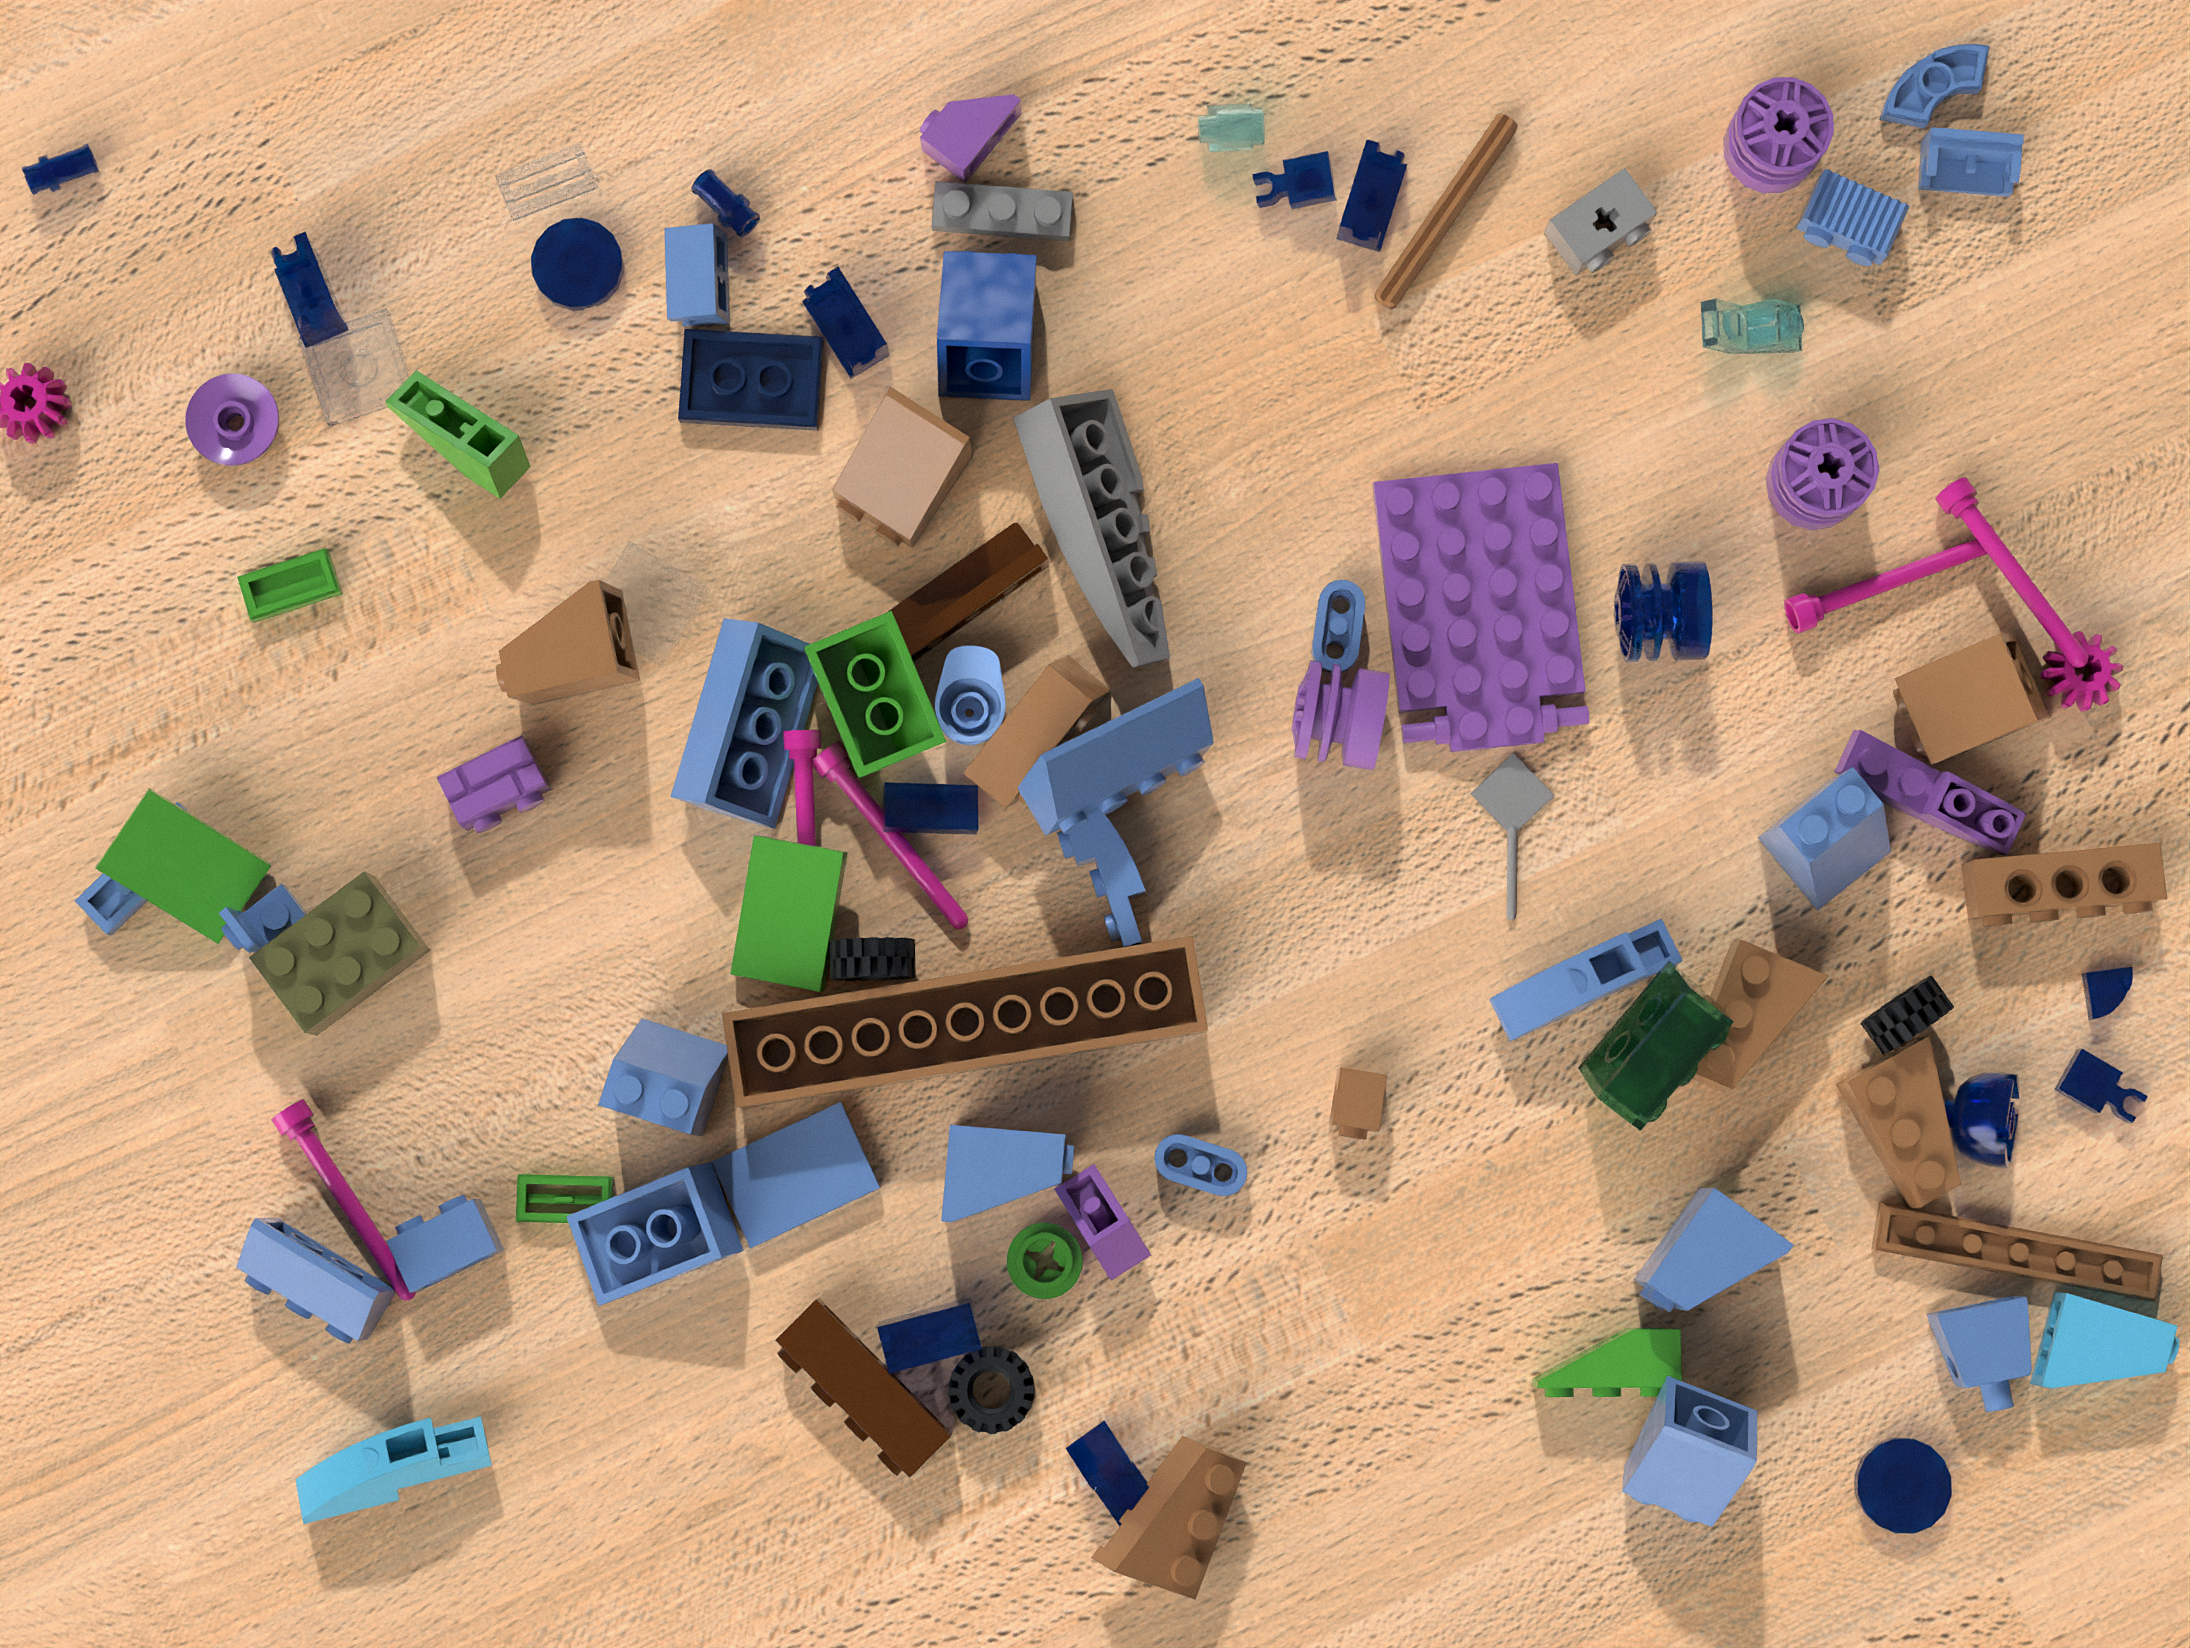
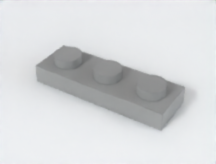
[932,181,1073,242]

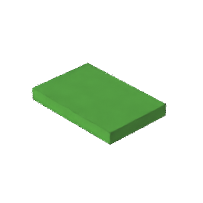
[95,788,271,944]
[730,835,848,992]

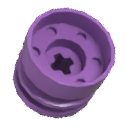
[1723,77,1834,193]
[1766,418,1879,530]
[1291,660,1390,770]

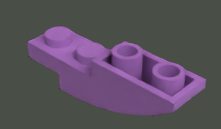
[1834,730,2026,855]

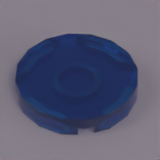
[531,218,624,311]
[1854,1437,1952,1534]

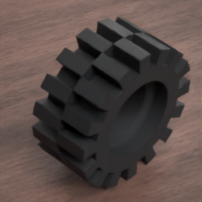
[830,937,916,981]
[1860,975,1954,1055]
[948,1346,1035,1434]

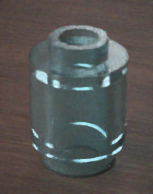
[1198,103,1265,152]

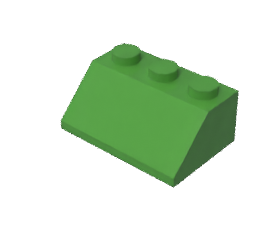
[804,611,946,778]

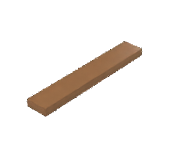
[1871,1203,2163,1302]

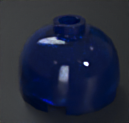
[1944,1072,2020,1168]

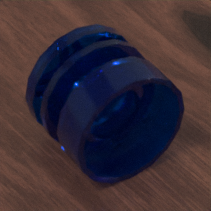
[1614,561,1713,662]

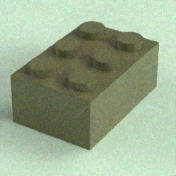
[249,871,430,1036]

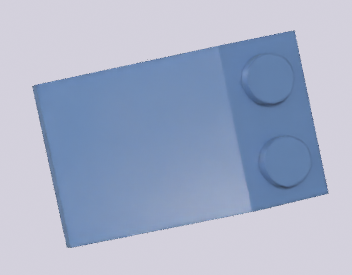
[566,1162,744,1306]

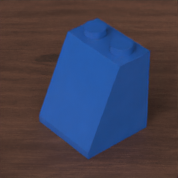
[937,251,1036,401]

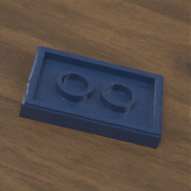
[678,329,824,431]

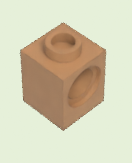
[1329,1067,1387,1140]

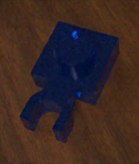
[1252,151,1337,209]
[2054,1048,2148,1123]

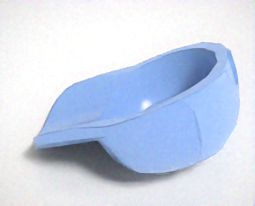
[935,646,1006,745]

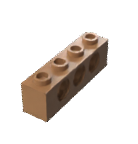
[1961,843,2167,927]

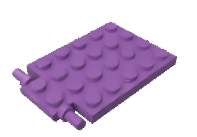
[1372,463,1589,752]

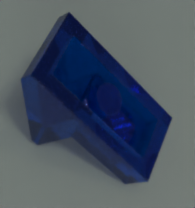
[1066,1420,1149,1526]

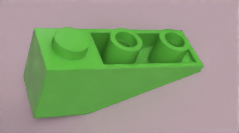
[1532,1328,1682,1397]

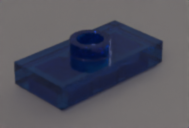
[883,782,979,835]

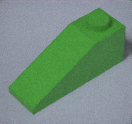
[385,370,531,499]

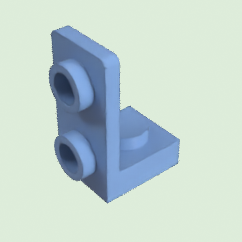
[219,884,307,953]

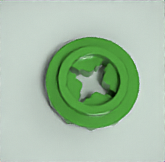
[1007,1223,1083,1299]

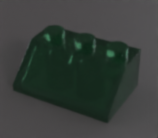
[1578,961,1734,1131]

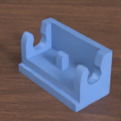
[1918,127,2024,197]
[664,223,730,327]

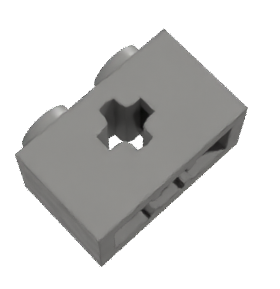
[1544,168,1657,276]

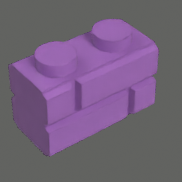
[437,735,552,833]

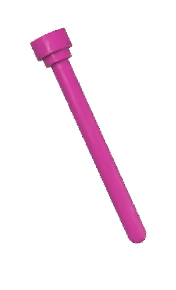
[1935,477,2088,668]
[1784,539,1988,634]
[783,730,822,846]
[812,741,968,929]
[271,1099,416,1301]

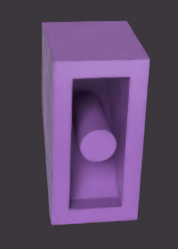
[920,94,1022,183]
[1054,1164,1151,1280]

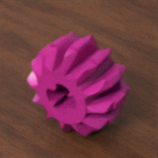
[0,363,72,444]
[2040,631,2124,712]

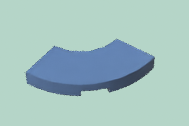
[1879,44,1989,129]

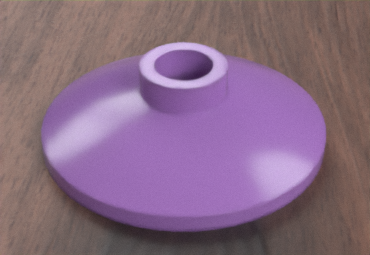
[185,374,279,466]

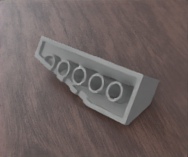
[1013,389,1170,668]

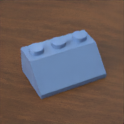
[236,1218,396,1344]

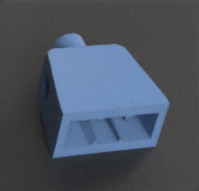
[1927,1296,2032,1412]

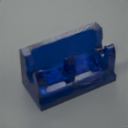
[1336,139,1407,252]
[271,232,349,348]
[802,267,890,379]
[877,1297,982,1374]

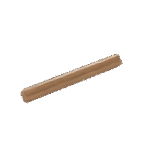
[1374,113,1518,309]

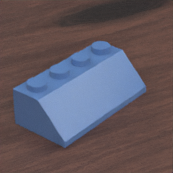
[670,618,818,829]
[1017,678,1214,836]

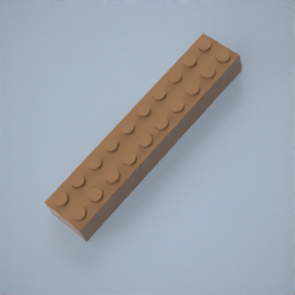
[722,936,1208,1109]

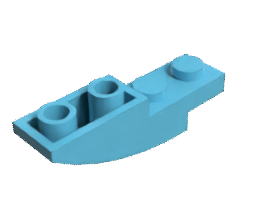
[295,1417,492,1524]

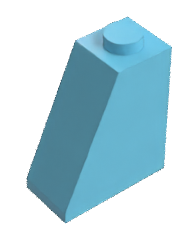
[2030,1292,2179,1389]

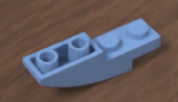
[1057,810,1146,947]
[1489,919,1683,1042]

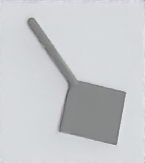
[1471,753,1555,920]

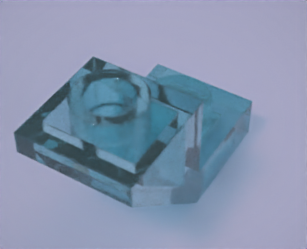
[1701,298,1804,354]

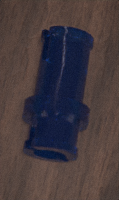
[22,143,99,195]
[691,169,760,237]

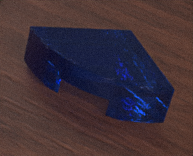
[2082,967,2133,1020]

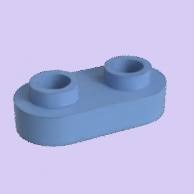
[1311,580,1365,674]
[1154,1134,1247,1196]

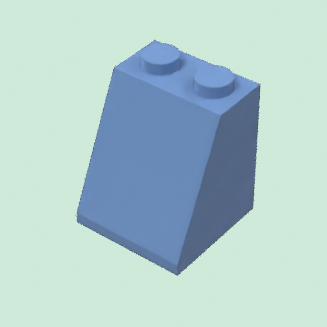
[1758,767,1891,910]
[598,1018,728,1137]
[941,1125,1074,1222]
[1634,1188,1794,1312]
[1622,1376,1757,1527]

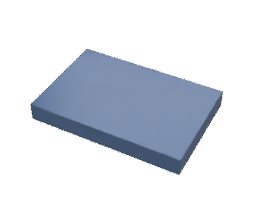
[712,1102,881,1248]

